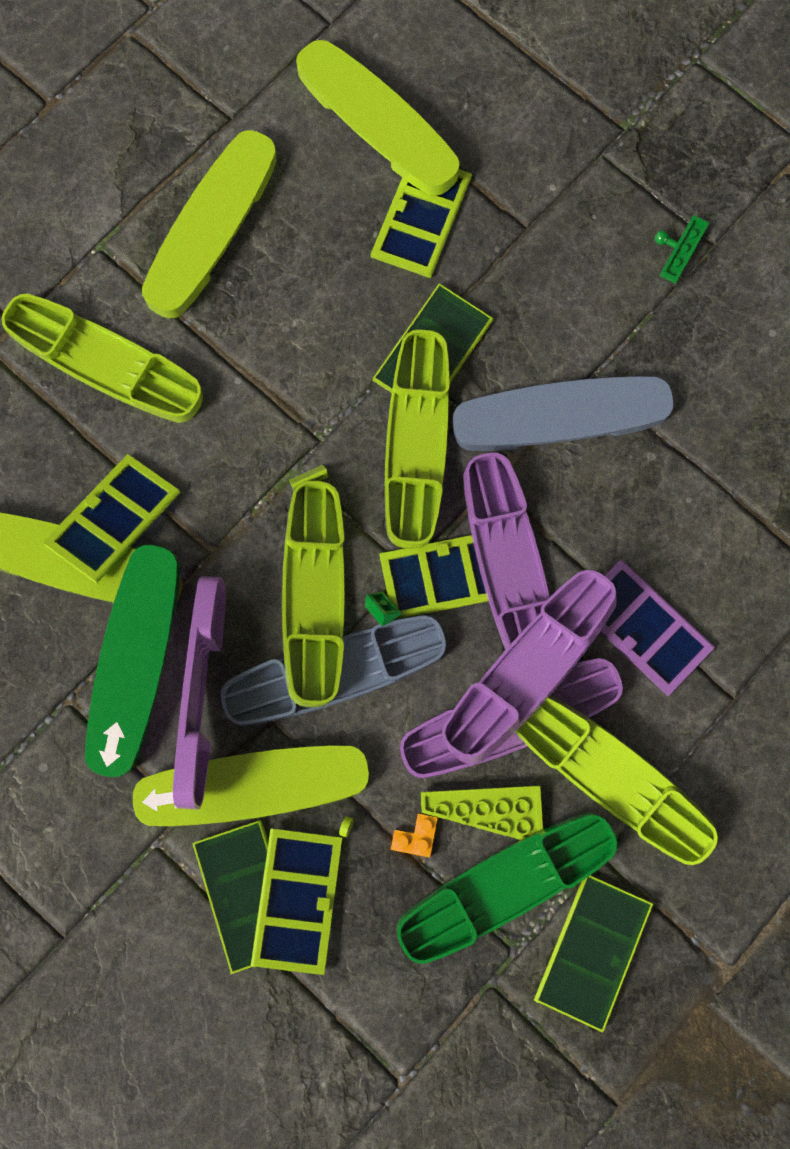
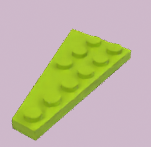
[421,785,543,840]

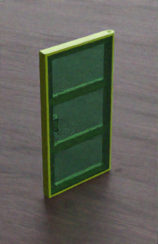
[372,283,493,393]
[192,820,302,974]
[534,876,653,1033]

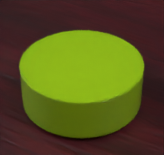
[339,816,354,838]

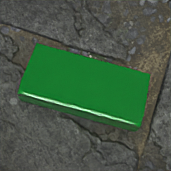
[365,591,401,626]

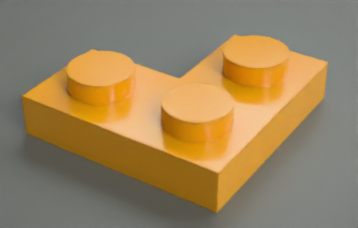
[391,814,437,858]

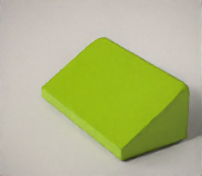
[289,465,328,491]

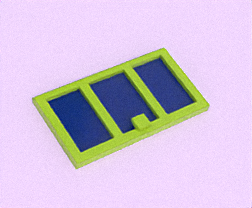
[371,169,472,278]
[43,454,180,584]
[379,535,488,620]
[251,828,342,975]

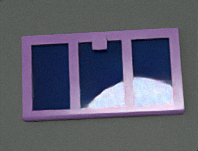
[600,559,715,696]

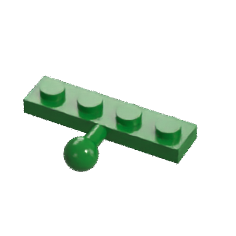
[655,215,709,284]

